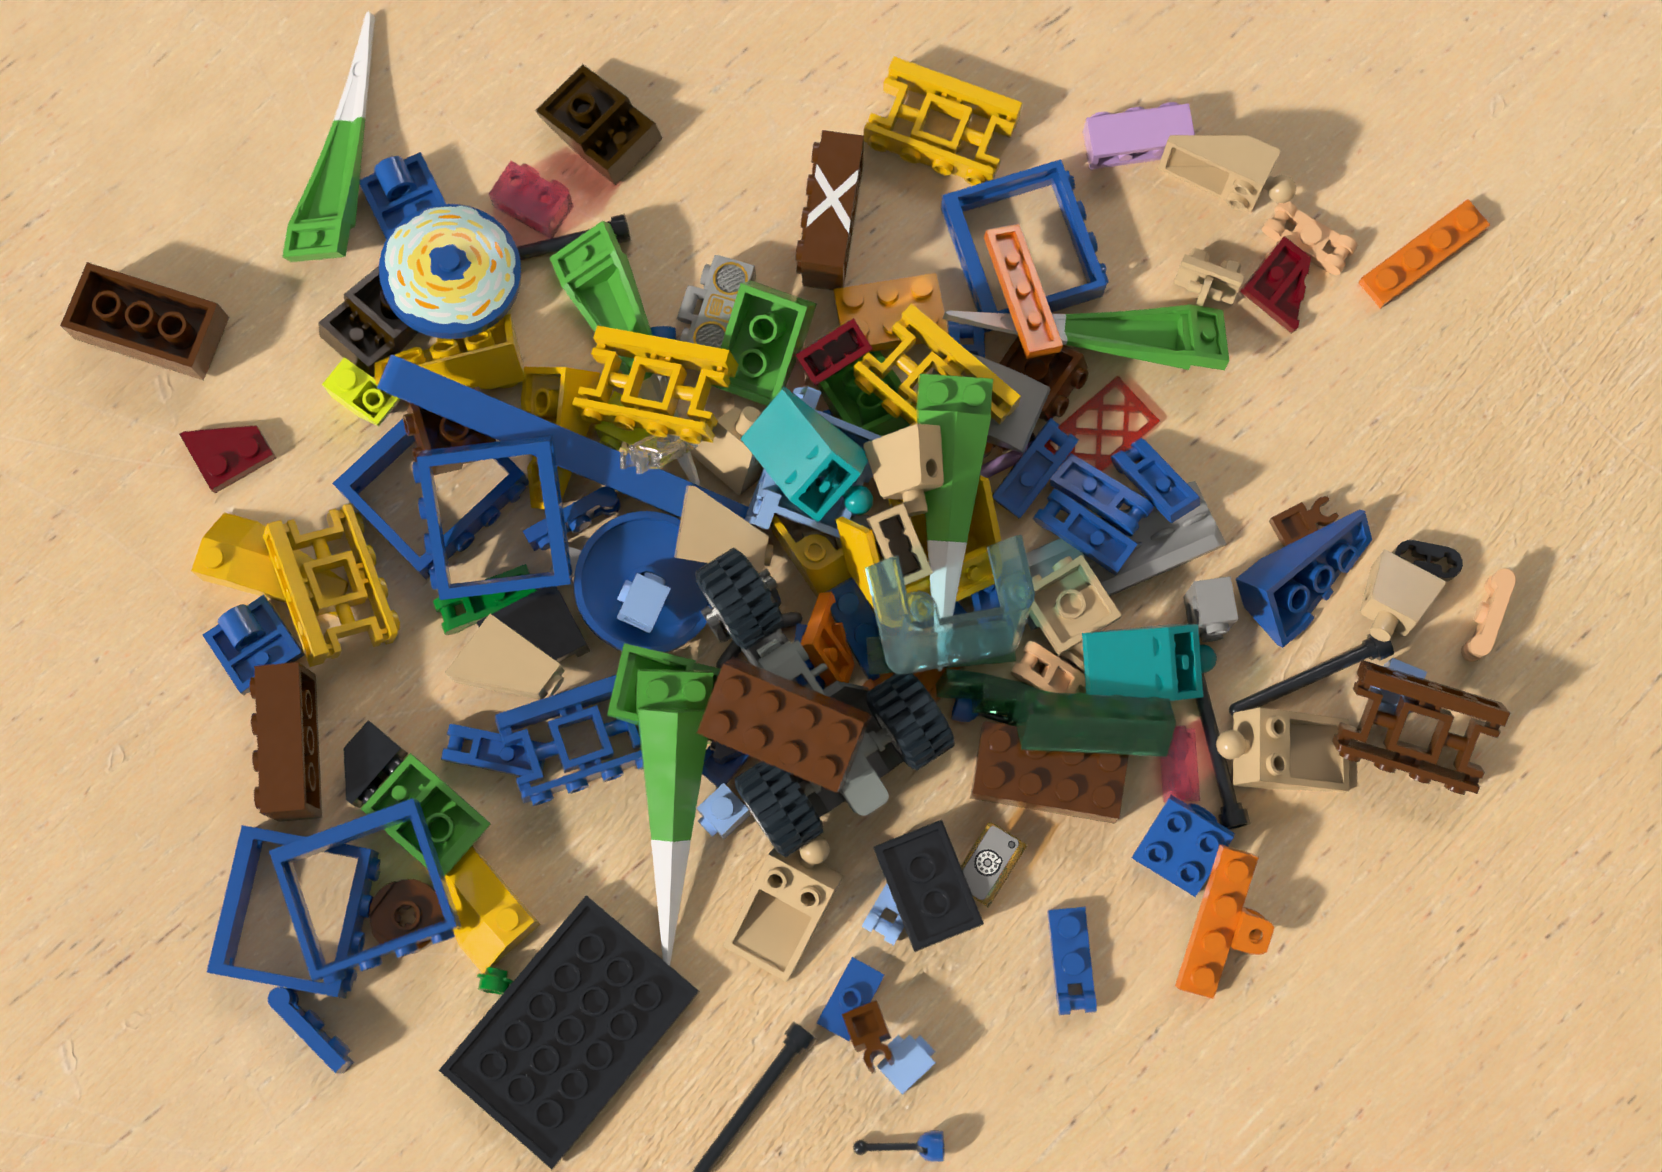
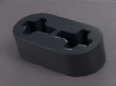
[1392,540,1463,582]

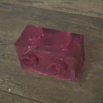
[489,160,574,239]

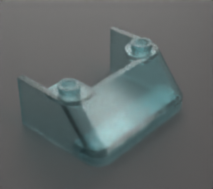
[865,535,1035,675]

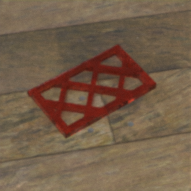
[1044,376,1160,472]

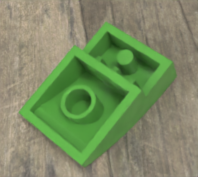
[607,643,721,744]
[361,753,491,876]

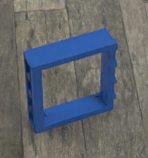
[941,159,1109,333]
[332,418,529,580]
[412,435,573,600]
[269,798,462,985]
[206,825,381,999]

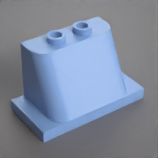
[744,387,882,538]

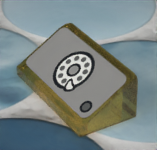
[961,822,1028,908]

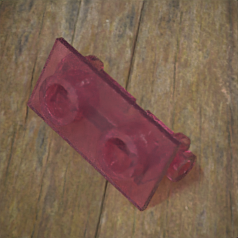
[1158,726,1200,803]

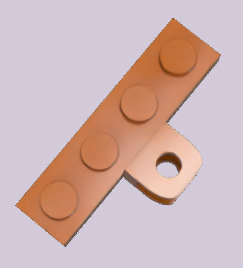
[1175,845,1274,999]

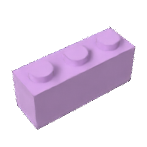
[1083,102,1195,170]

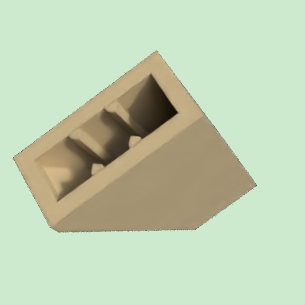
[674,485,773,572]
[445,614,565,700]

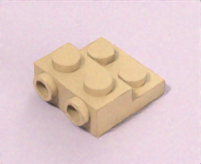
[1018,555,1122,656]

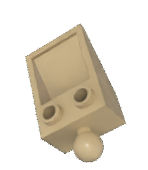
[1158,135,1296,212]
[1216,707,1349,792]
[723,835,844,982]

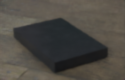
[873,820,984,952]

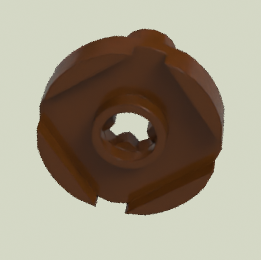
[369,879,445,954]

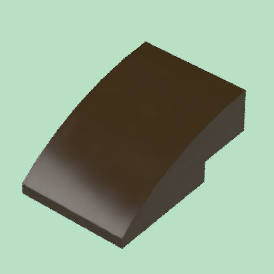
[535,64,663,185]
[318,266,418,378]

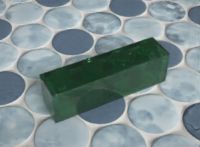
[1017,691,1176,757]

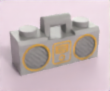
[677,255,756,348]

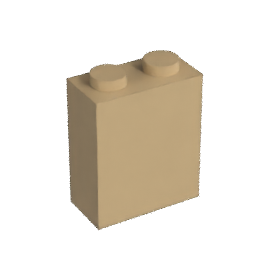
[866,503,933,588]

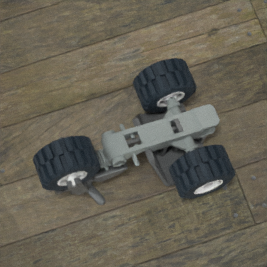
[695,548,955,857]

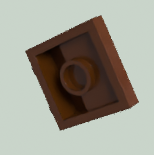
[999,336,1089,422]
[403,386,496,475]

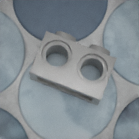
[1183,576,1238,642]

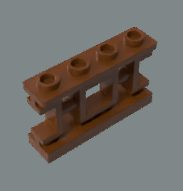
[1332,660,1510,795]

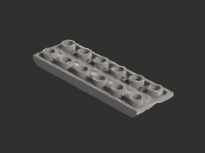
[1004,481,1226,631]

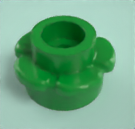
[477,967,513,995]

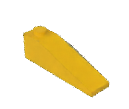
[375,314,525,389]
[521,366,600,509]
[191,512,349,617]
[445,846,541,974]

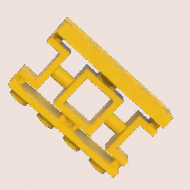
[863,56,1022,186]
[854,303,1021,426]
[572,325,738,444]
[263,503,400,667]

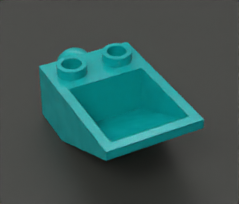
[741,386,873,522]
[1082,624,1217,707]

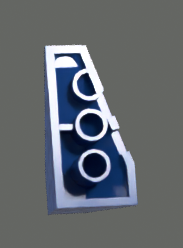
[1235,509,1372,648]

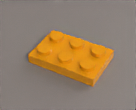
[833,273,949,352]

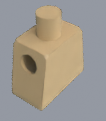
[690,406,763,495]
[863,424,944,516]
[1360,549,1446,642]

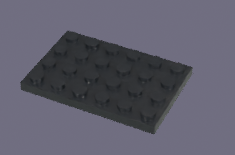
[438,895,700,1169]

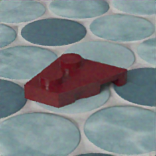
[1239,236,1311,333]
[179,425,276,494]

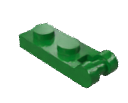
[433,564,537,635]

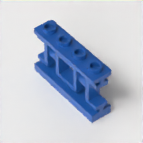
[495,675,643,806]

